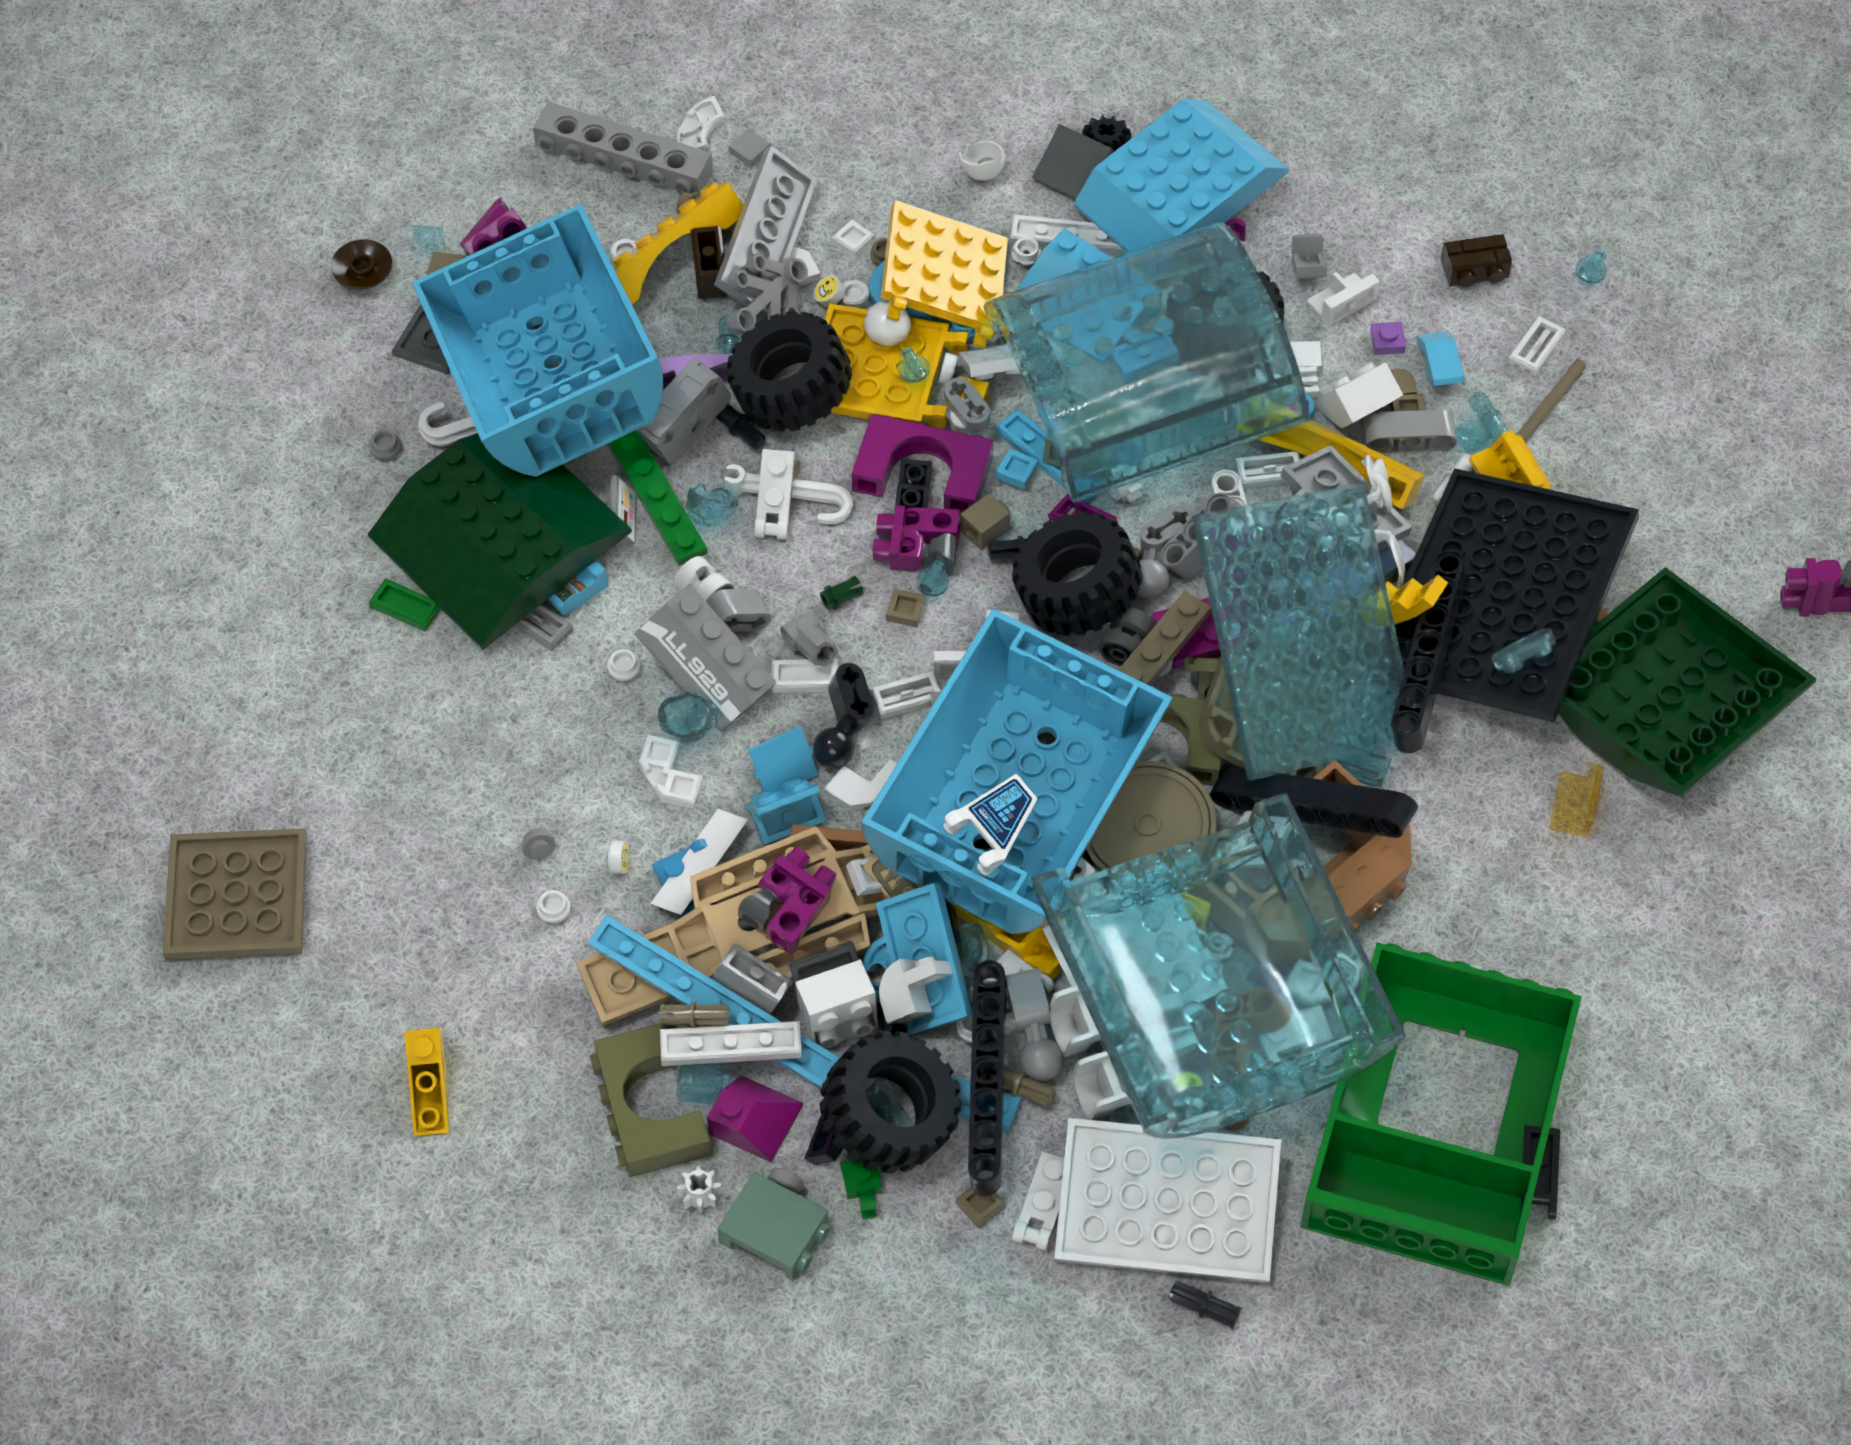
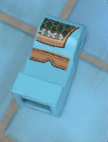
[547,560,609,615]

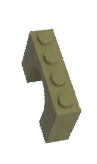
[1160,694,1221,786]
[590,1023,712,1177]

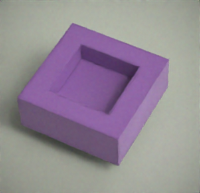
[1370,322,1406,355]

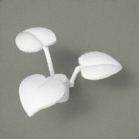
[1326,454,1405,589]

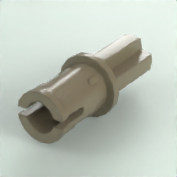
[659,1001,730,1028]
[986,1068,1056,1106]

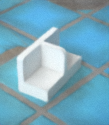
[1307,272,1380,327]

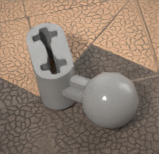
[1137,506,1193,599]
[706,589,771,633]
[1005,968,1063,1082]

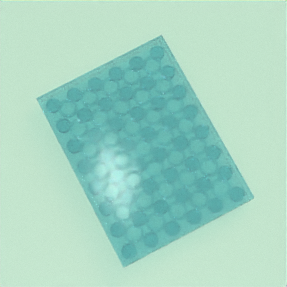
[1192,483,1411,780]

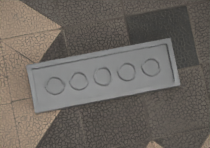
[714,145,818,319]

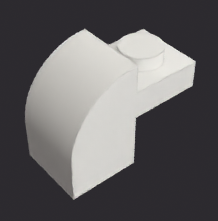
[879,956,953,1024]

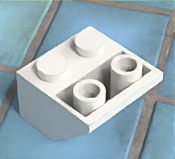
[1314,362,1403,429]
[795,959,878,1048]

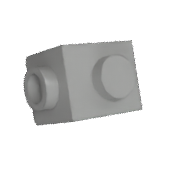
[1292,234,1327,281]

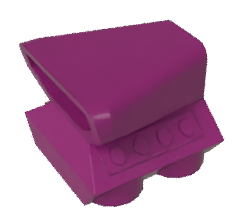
[460,197,527,256]

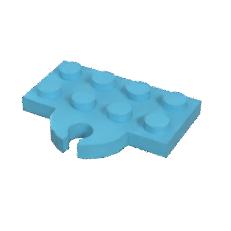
[863,883,973,1036]

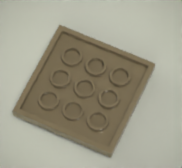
[163,828,307,960]

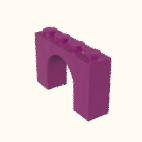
[851,414,994,514]

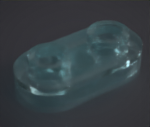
[1491,628,1556,673]

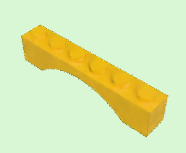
[612,182,744,305]
[1235,395,1425,510]

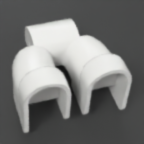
[1049,976,1198,1120]

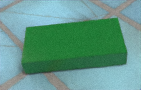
[369,578,440,632]

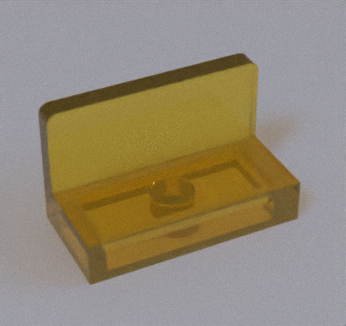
[1549,763,1604,838]

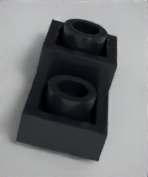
[894,459,933,514]

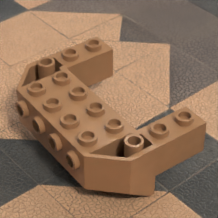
[1190,760,1412,966]

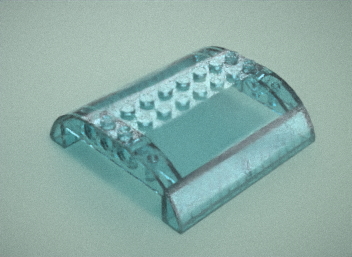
[983,222,1310,503]
[1030,792,1406,1139]

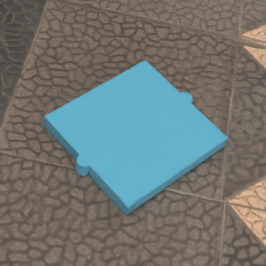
[748,726,819,793]

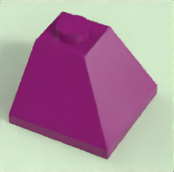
[707,1075,803,1163]

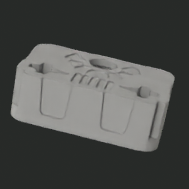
[636,359,731,464]

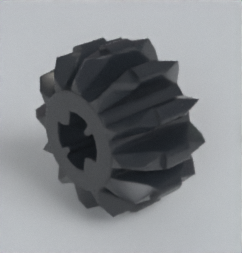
[1082,114,1132,153]

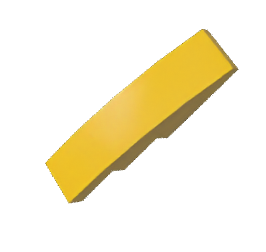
[1355,575,1448,629]
[948,901,1063,981]

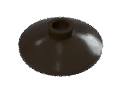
[331,239,392,290]

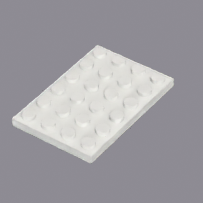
[1054,1118,1281,1283]

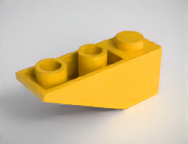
[404,1027,449,1136]

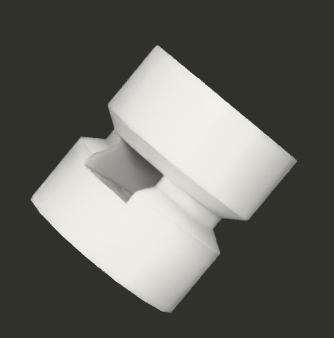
[673,556,734,601]

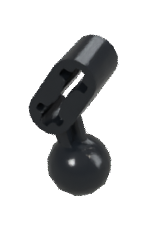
[813,663,874,769]

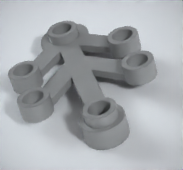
[727,253,808,334]

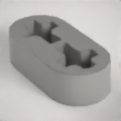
[944,377,990,431]

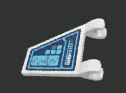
[943,773,1038,876]

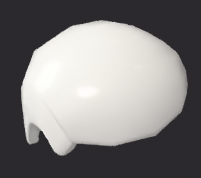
[959,141,1006,181]
[863,300,911,346]

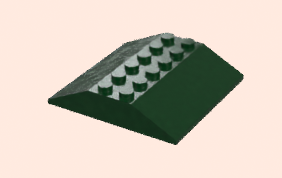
[367,433,632,650]
[1558,567,1817,797]

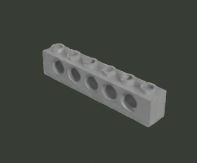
[533,102,713,195]

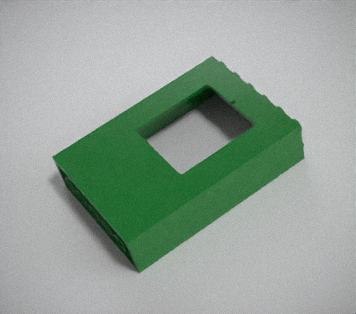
[1300,942,1582,1286]

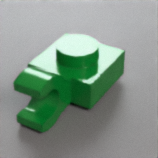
[840,1160,882,1220]

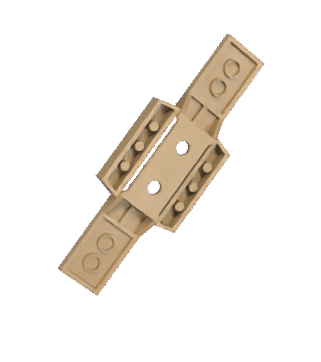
[576,826,888,1027]

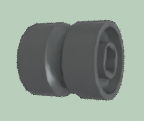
[1099,607,1155,667]

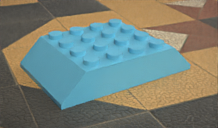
[1074,99,1289,277]

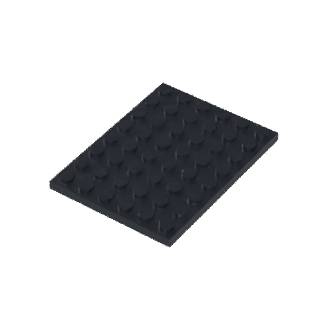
[1365,468,1639,722]

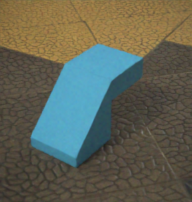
[1417,331,1464,386]

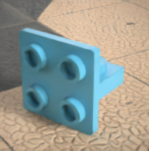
[744,778,826,845]

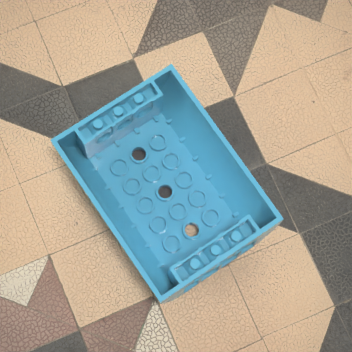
[412,204,663,477]
[861,609,1173,933]

